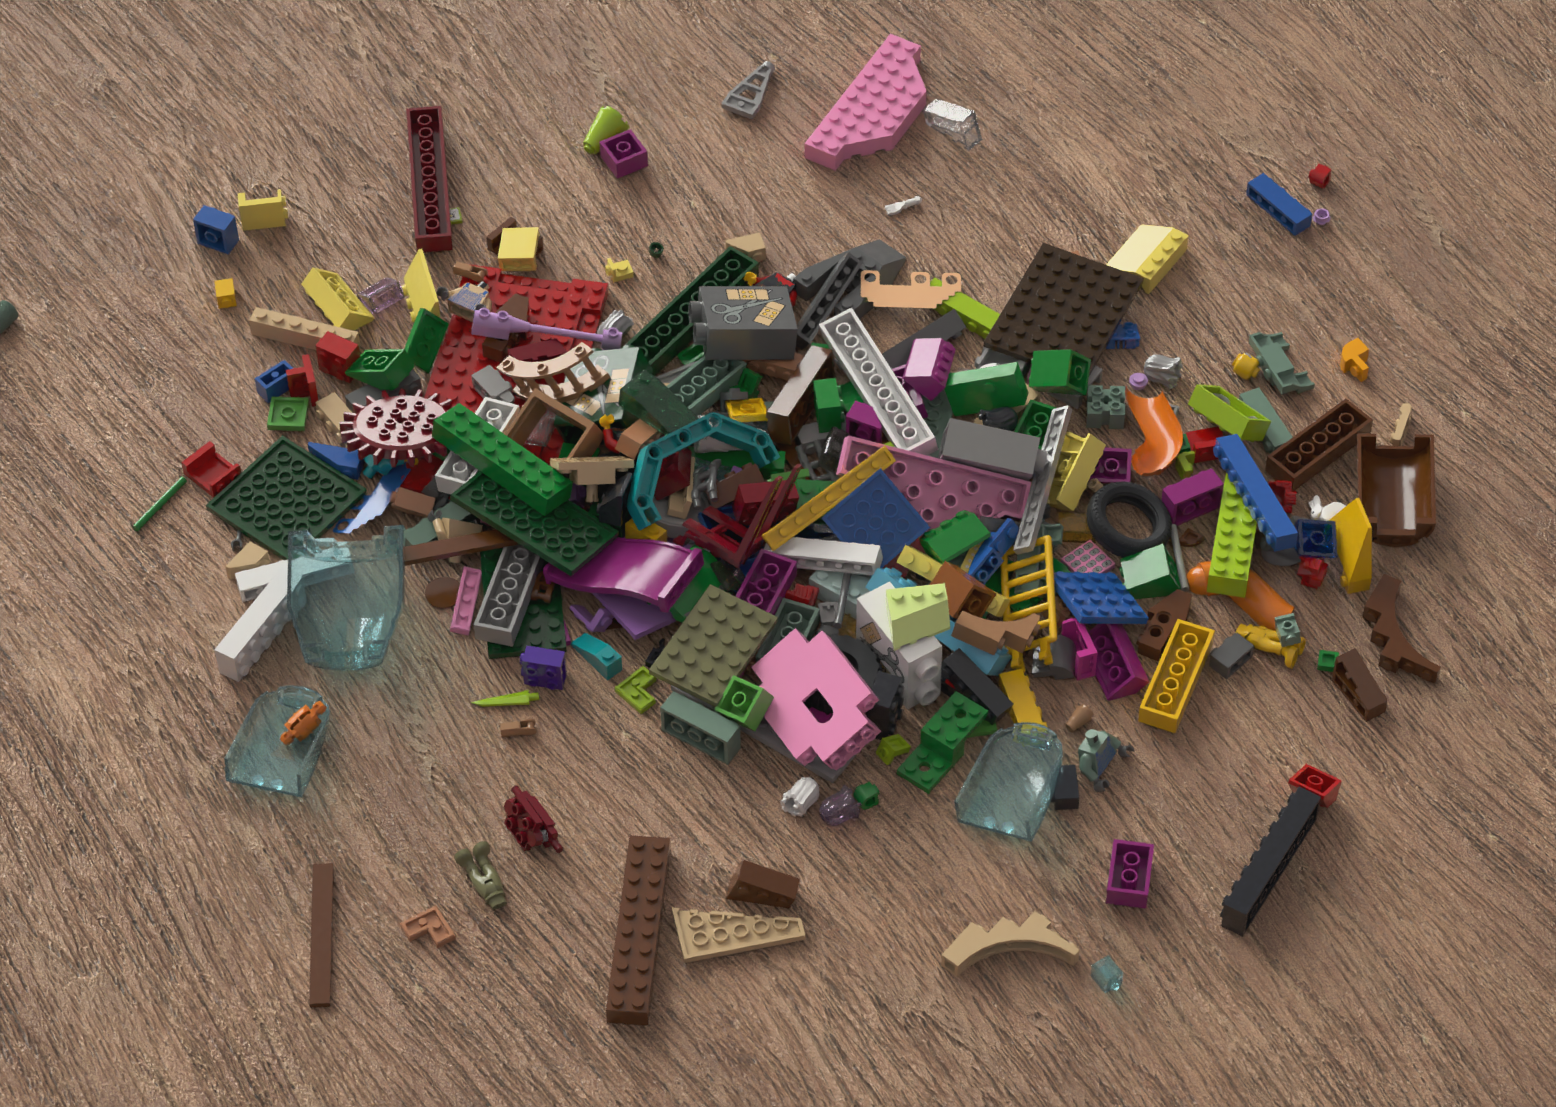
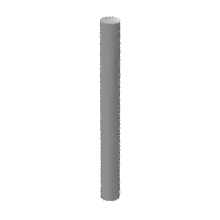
[1171,524,1189,592]

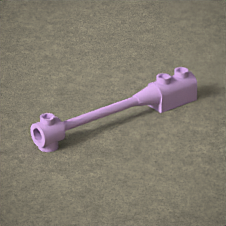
[471,308,622,350]

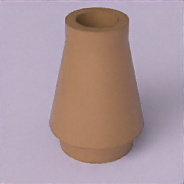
[1065,704,1094,733]

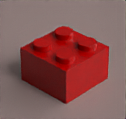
[315,331,360,383]

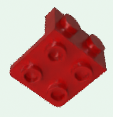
[1185,427,1224,463]

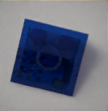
[1294,519,1337,559]

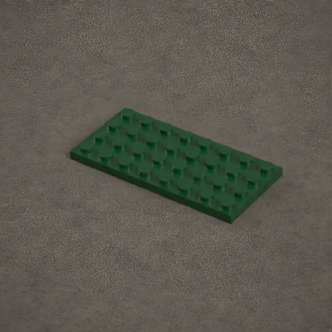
[450,471,619,576]
[480,547,567,659]

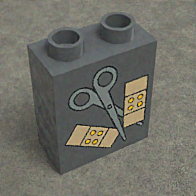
[688,286,798,360]

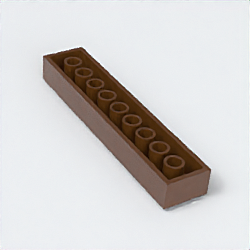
[606,835,671,1026]

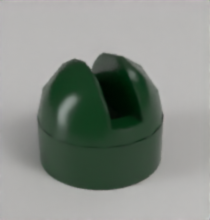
[649,242,664,258]

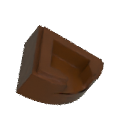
[1179,528,1204,547]

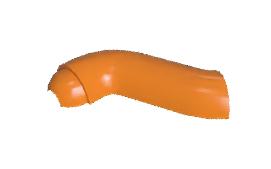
[1125,386,1183,477]
[1186,561,1295,631]

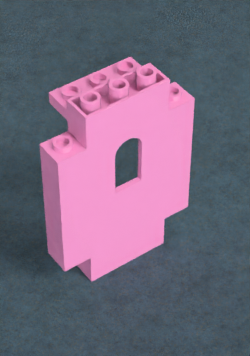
[751,628,881,771]

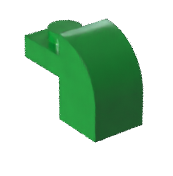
[728,368,762,399]

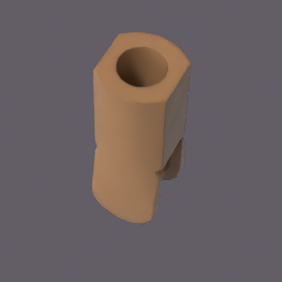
[453,261,488,283]
[500,718,537,737]

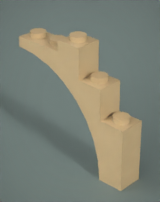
[941,911,1079,977]

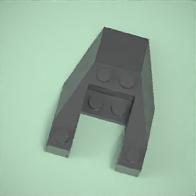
[793,239,907,320]

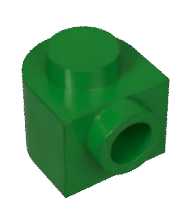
[853,781,880,810]

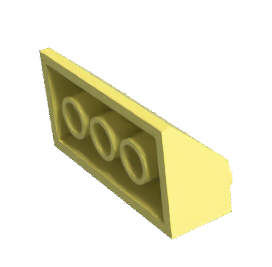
[301,267,374,331]

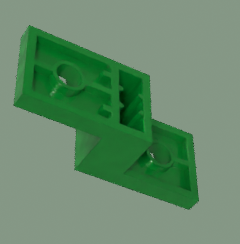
[896,691,988,794]

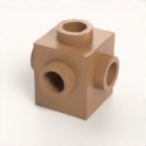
[1041,594,1074,629]

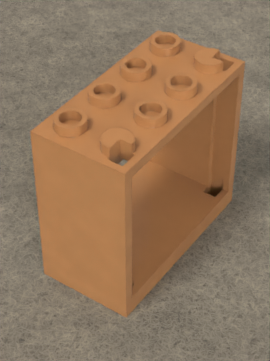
[505,388,604,479]

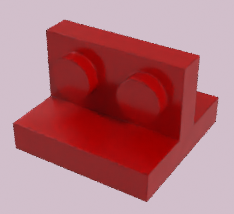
[286,354,318,407]

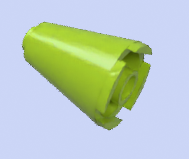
[583,106,629,154]

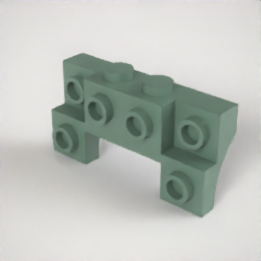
[1249,332,1315,395]
[1014,523,1064,598]

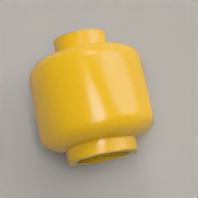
[1232,353,1260,380]

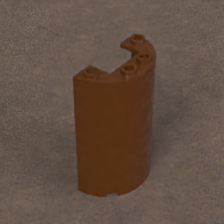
[1357,433,1436,547]

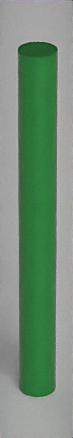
[132,477,187,531]

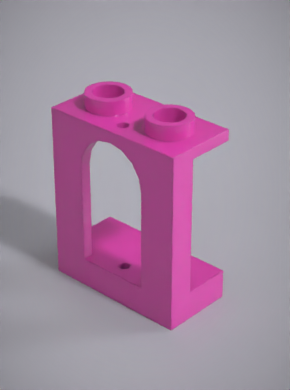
[1061,618,1098,681]

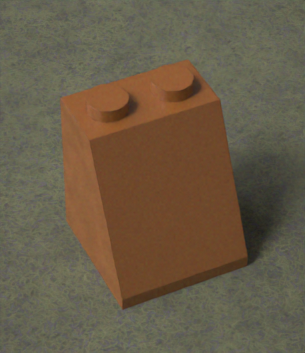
[929,561,996,619]

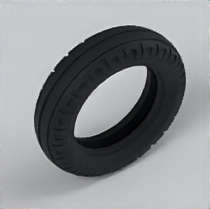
[1087,482,1172,558]

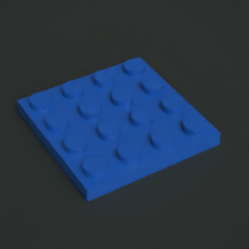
[822,468,930,577]
[1054,571,1149,624]

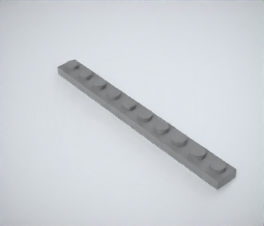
[1013,405,1072,555]

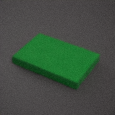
[404,308,449,374]

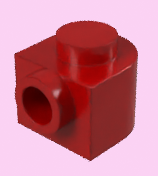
[1308,164,1331,189]

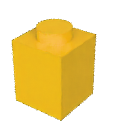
[214,278,237,309]

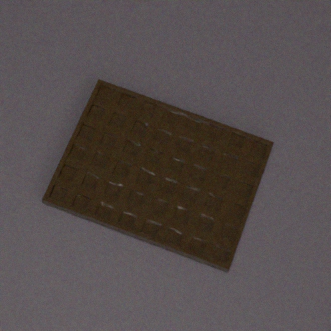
[983,243,1144,376]

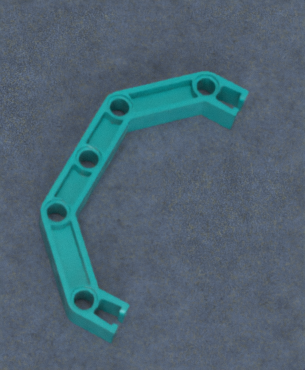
[627,412,780,531]

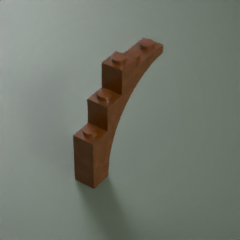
[1362,574,1441,684]

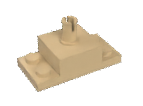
[550,456,634,502]

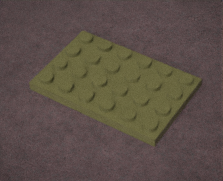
[649,584,778,707]

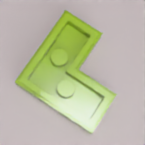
[614,666,657,715]

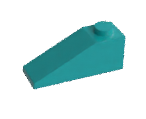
[570,633,623,681]

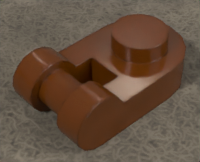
[531,571,556,603]

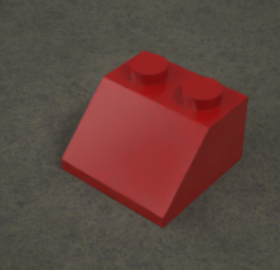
[1288,764,1342,808]

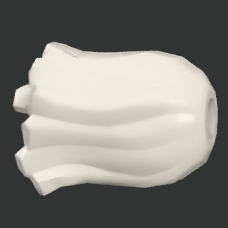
[780,777,819,817]

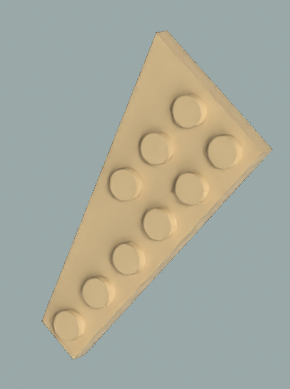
[672,908,805,963]

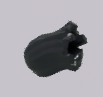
[979,407,1018,431]

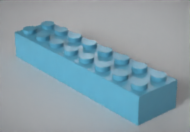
[865,567,1012,676]

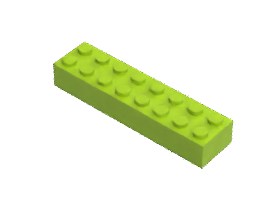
[1207,473,1257,598]

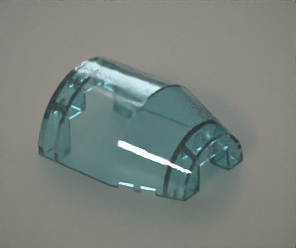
[287,525,405,670]

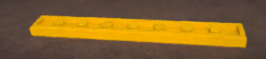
[762,446,896,551]

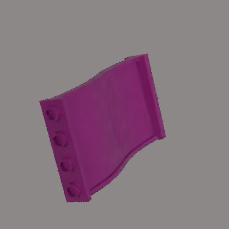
[543,537,704,613]

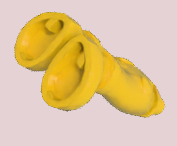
[1235,623,1306,669]

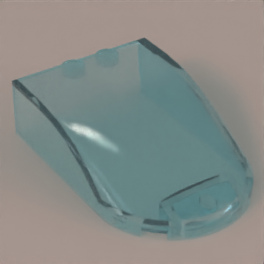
[224,685,330,798]
[954,722,1063,842]

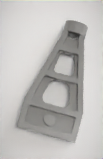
[721,61,775,120]

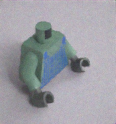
[1078,729,1134,792]

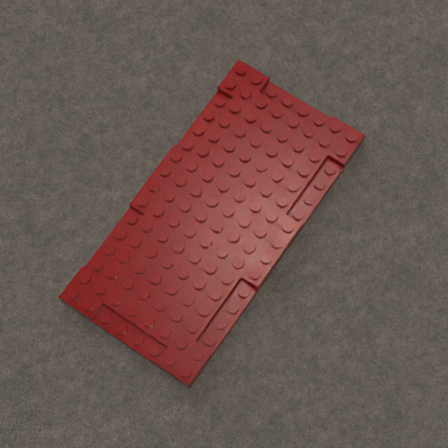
[400,264,609,502]

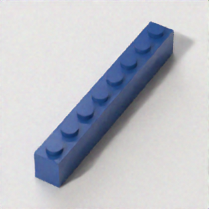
[1213,434,1298,552]

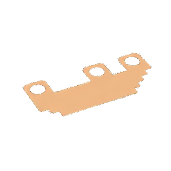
[861,270,961,308]

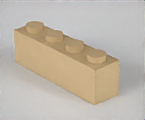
[315,392,352,448]

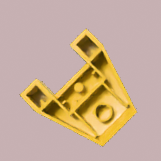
[1322,498,1372,594]

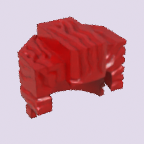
[1268,480,1297,513]
[1297,554,1328,590]
[785,583,819,607]

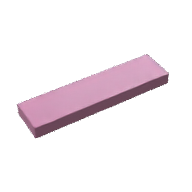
[450,566,482,636]

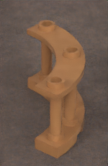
[496,342,610,403]

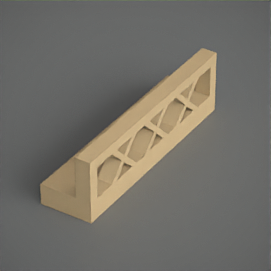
[667,457,695,519]

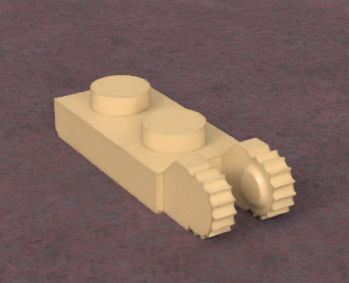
[1390,403,1412,446]

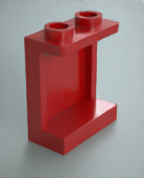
[181,441,241,498]

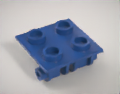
[1106,322,1140,349]

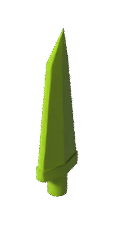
[471,690,539,707]

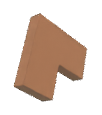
[400,906,456,948]

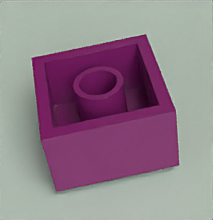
[600,129,648,179]

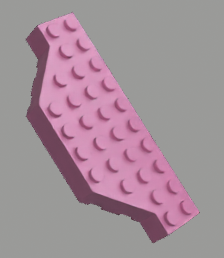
[805,34,926,171]
[836,436,1031,535]

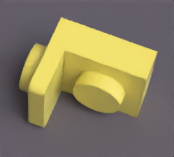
[605,258,634,283]

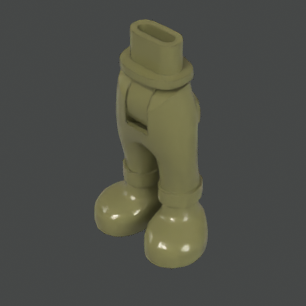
[454,841,507,910]

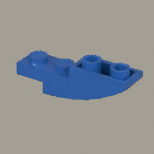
[968,518,1019,584]

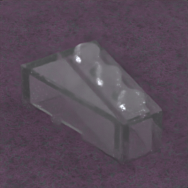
[923,99,982,151]

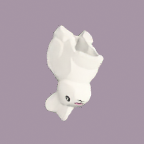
[1308,495,1346,527]

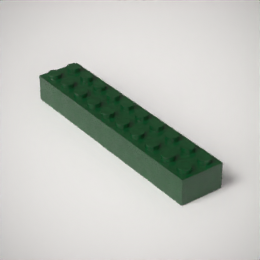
[624,246,759,379]

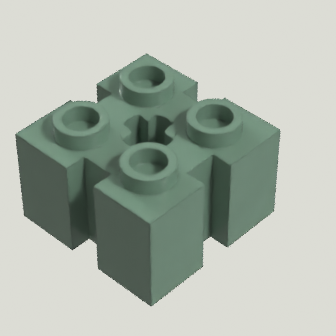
[1086,385,1125,429]

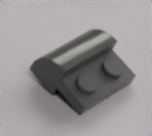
[1032,635,1076,680]

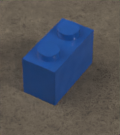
[255,360,293,403]

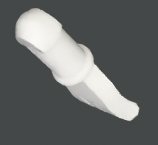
[884,196,922,216]

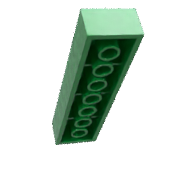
[432,403,573,516]

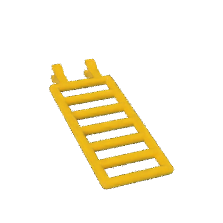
[1000,535,1057,673]

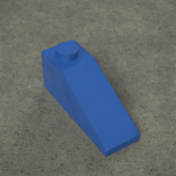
[308,442,365,480]

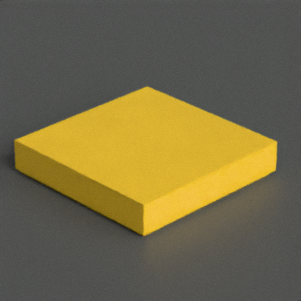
[725,398,768,422]

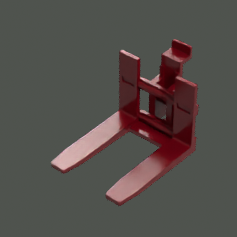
[673,464,802,568]

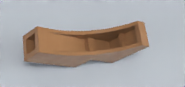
[951,611,1041,655]

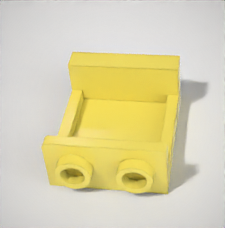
[238,189,288,231]
[498,227,540,271]

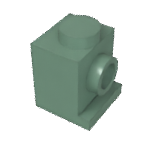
[1275,613,1301,647]

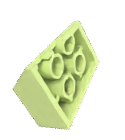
[885,583,950,651]

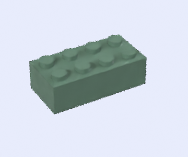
[756,598,820,663]
[660,691,741,765]

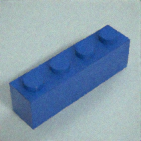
[1246,173,1312,236]

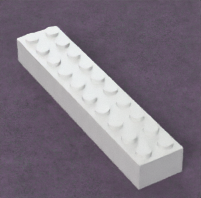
[819,308,938,456]

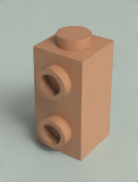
[389,487,435,518]

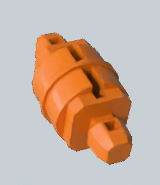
[280,701,327,746]

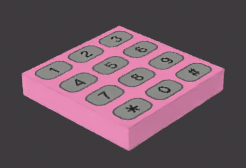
[1061,540,1115,573]

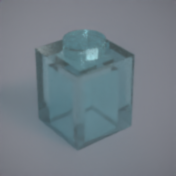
[1091,955,1123,993]

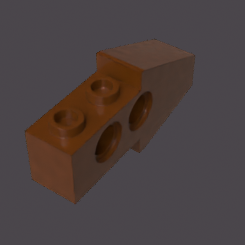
[482,293,530,363]
[1136,589,1192,662]

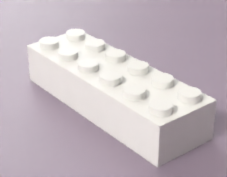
[435,397,520,494]
[214,568,305,682]

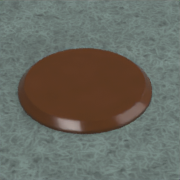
[425,577,460,608]

